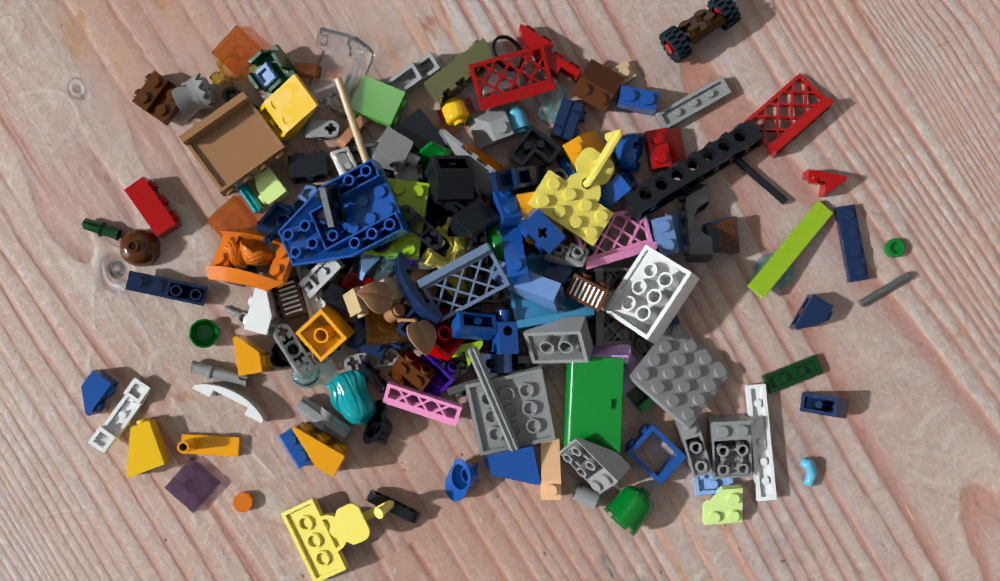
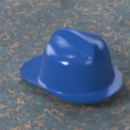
[445,458,479,502]

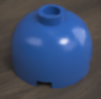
[612,133,643,172]

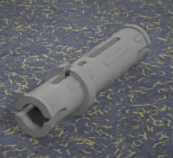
[189,360,250,387]

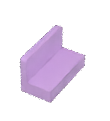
[591,344,631,368]

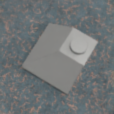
[467,105,514,151]

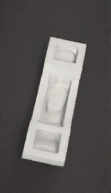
[88,377,151,453]
[192,383,268,423]

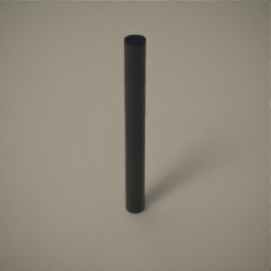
[734,159,788,205]

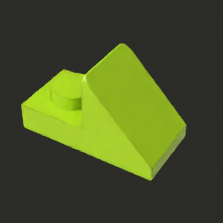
[452,339,484,366]

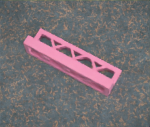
[382,381,463,427]

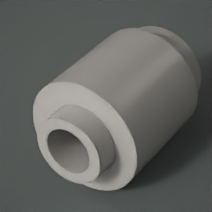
[572,485,602,510]

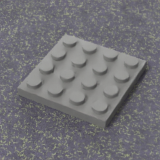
[627,324,732,430]
[464,366,556,456]

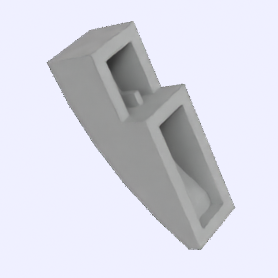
[385,52,443,94]

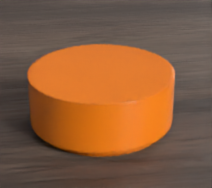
[233,492,254,512]

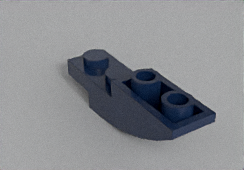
[490,164,547,192]
[125,271,208,306]

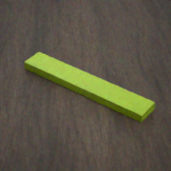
[747,201,833,299]

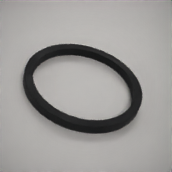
[491,35,524,72]

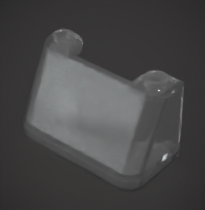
[304,27,374,119]

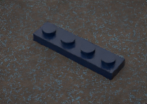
[833,204,869,282]

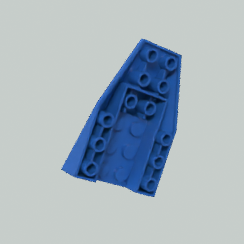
[278,158,411,267]

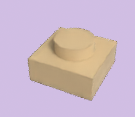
[611,60,636,88]

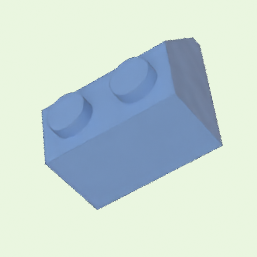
[649,214,685,257]

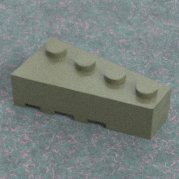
[424,38,498,109]

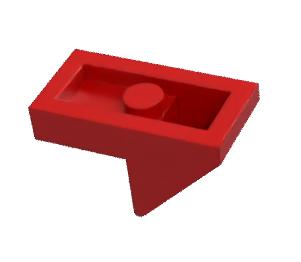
[802,169,847,198]

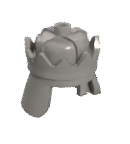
[172,73,216,121]

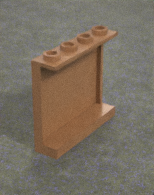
[178,91,288,196]

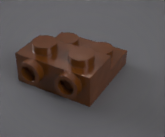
[132,71,179,126]
[388,348,437,399]

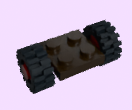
[659,0,741,63]

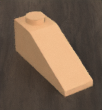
[540,438,561,500]

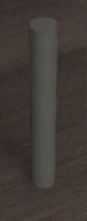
[858,272,912,307]

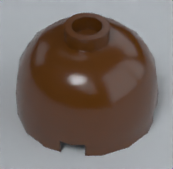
[119,229,161,267]

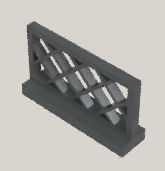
[588,267,636,346]

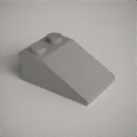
[523,316,593,364]

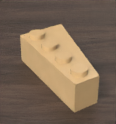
[342,268,418,319]

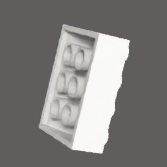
[604,245,700,345]

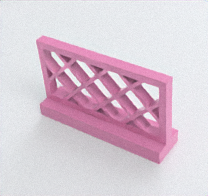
[574,210,658,270]

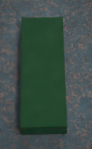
[761,355,823,394]

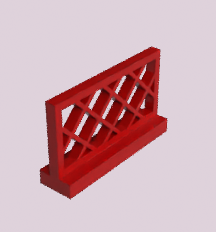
[468,44,556,111]
[743,73,834,158]

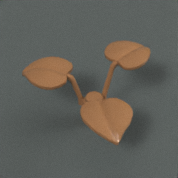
[356,269,438,356]

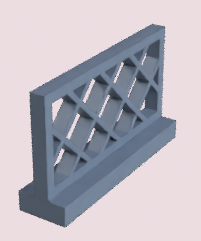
[417,242,511,322]

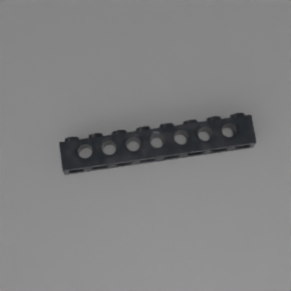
[623,120,764,222]

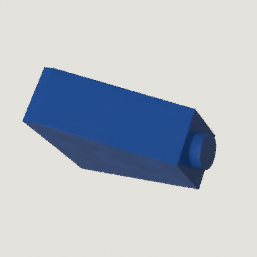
[598,170,639,209]
[484,445,541,485]

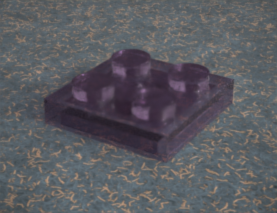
[165,457,221,513]

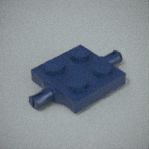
[256,199,304,245]
[346,313,404,360]

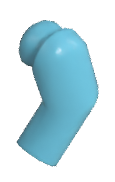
[800,458,818,487]

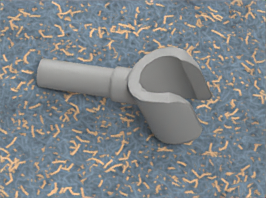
[224,306,247,324]

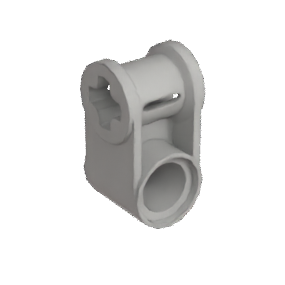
[305,118,343,140]

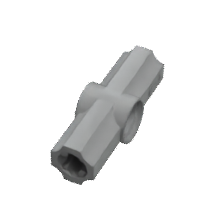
[295,396,353,442]

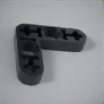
[373,205,445,253]

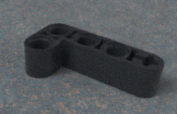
[465,230,508,304]

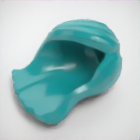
[325,370,376,425]

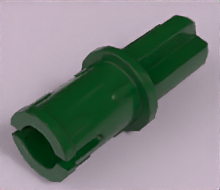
[81,218,122,241]

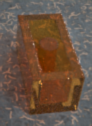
[294,62,322,79]

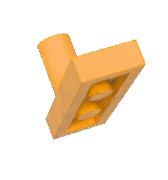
[177,433,241,457]

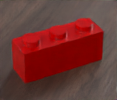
[124,177,182,238]

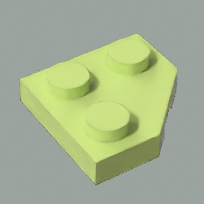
[702,484,743,525]

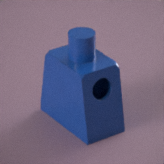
[490,309,519,355]

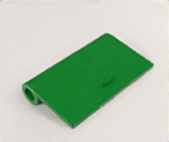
[564,356,624,453]

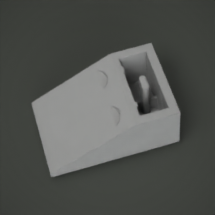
[707,414,752,479]
[558,437,631,494]

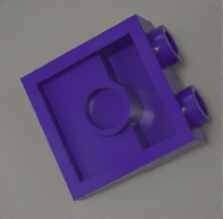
[421,355,462,397]

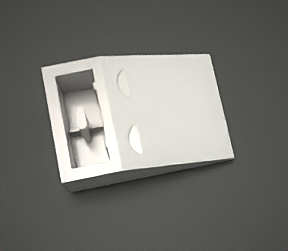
[243,272,281,335]

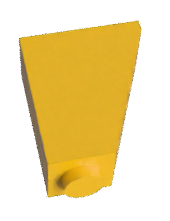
[126,417,171,478]

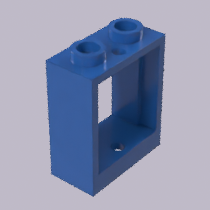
[624,423,687,485]

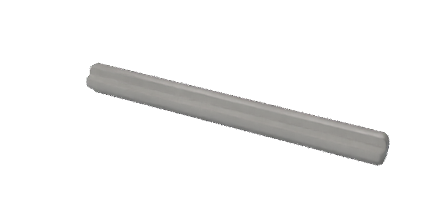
[467,346,519,452]

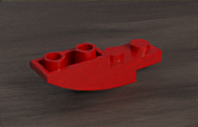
[519,24,581,82]

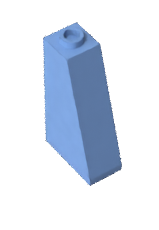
[488,260,566,313]

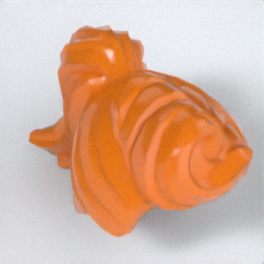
[226,239,275,269]

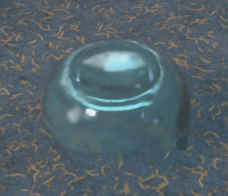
[291,360,321,389]

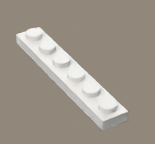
[745,383,777,501]

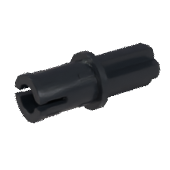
[357,359,387,393]

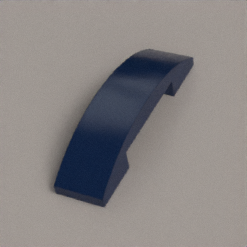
[394,252,444,326]

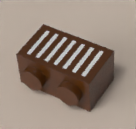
[564,272,614,312]
[272,276,308,320]

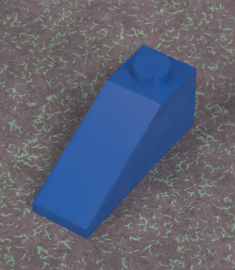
[501,227,532,286]

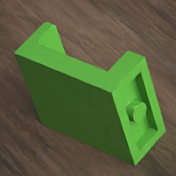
[350,75,408,129]

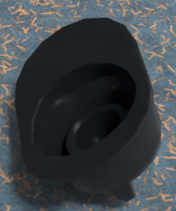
[363,400,393,444]

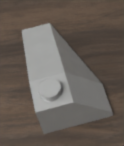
[439,129,496,198]

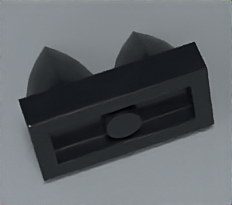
[315,183,347,228]

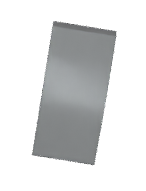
[544,243,589,267]

